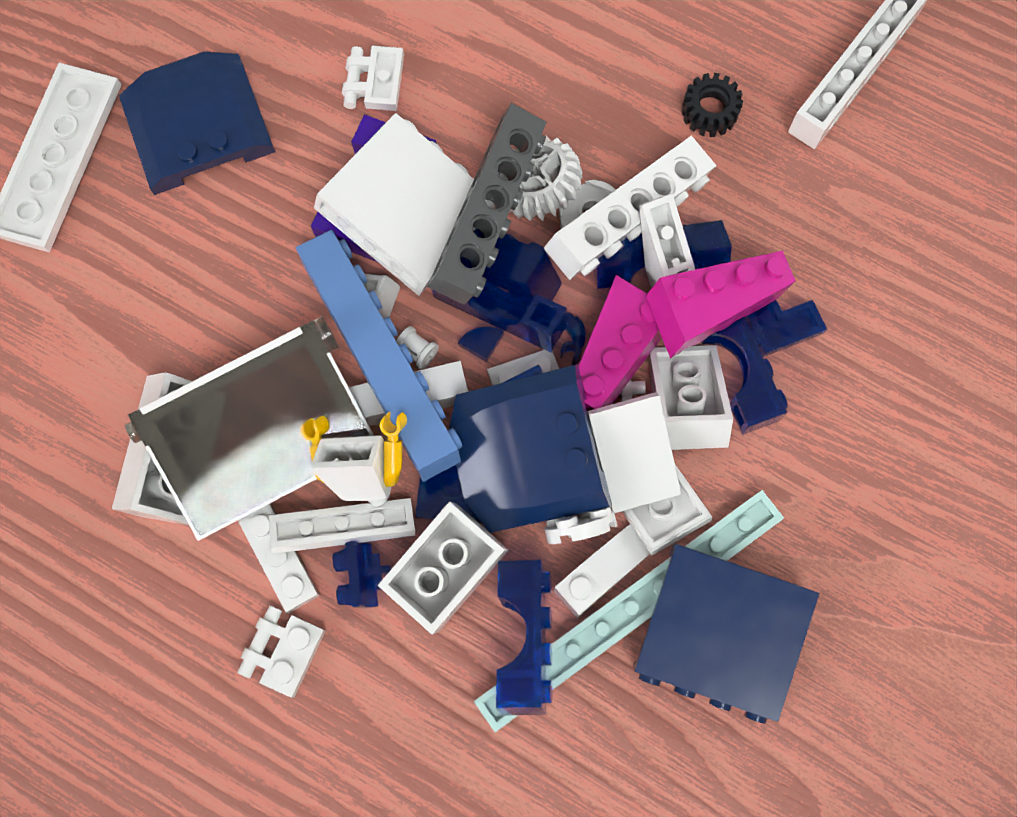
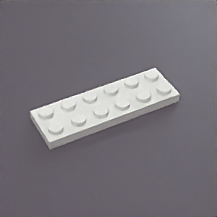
[0,63,121,253]

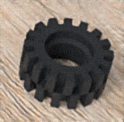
[681,73,743,137]

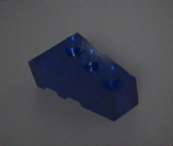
[460,229,562,316]

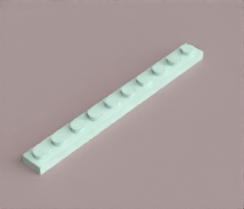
[474,490,784,732]

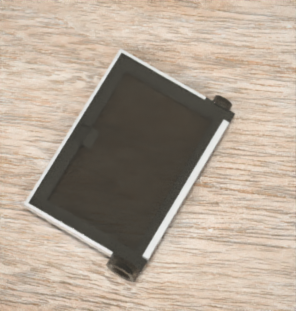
[125,316,374,541]

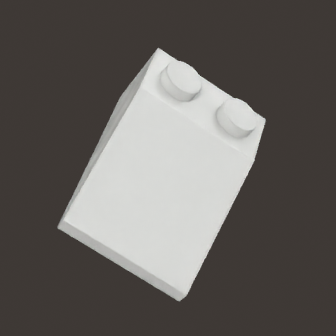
[649,345,733,450]

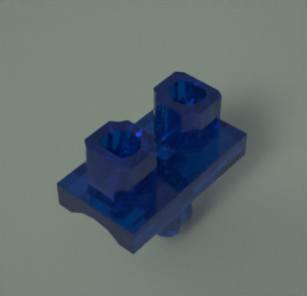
[332,541,392,608]

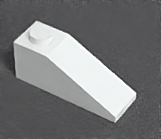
[639,193,695,289]
[554,524,650,618]

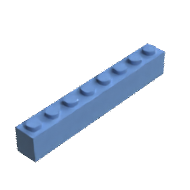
[295,230,463,482]

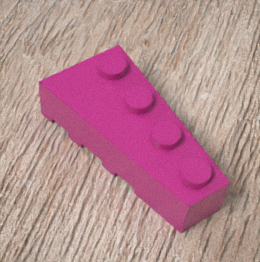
[646,251,796,359]
[578,275,662,415]

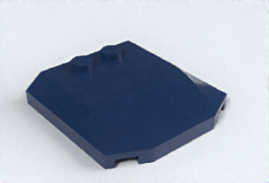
[119,51,275,195]
[449,365,612,533]

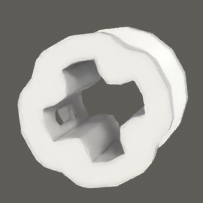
[396,326,439,370]

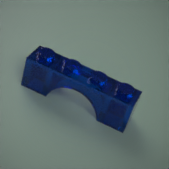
[590,220,732,289]
[432,259,567,353]
[701,317,788,435]
[496,560,553,716]

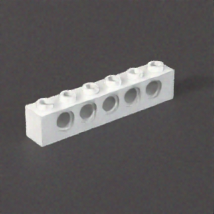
[788,0,927,150]
[544,136,716,280]

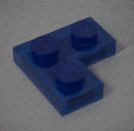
[744,300,827,357]

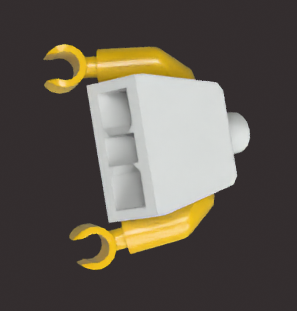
[301,411,407,507]

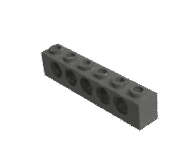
[427,103,547,305]

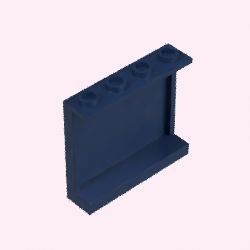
[633,543,820,724]

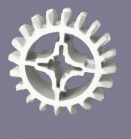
[498,136,583,221]

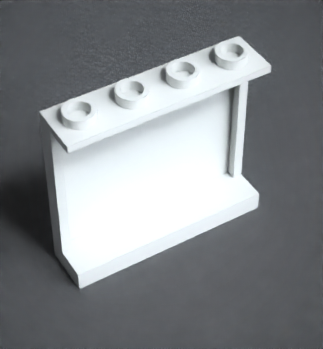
[314,113,496,296]

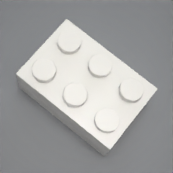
[378,502,509,635]

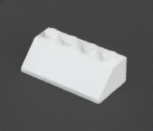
[112,372,227,525]

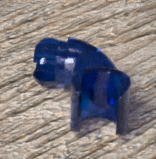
[559,312,586,365]

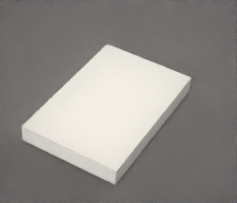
[587,392,681,513]

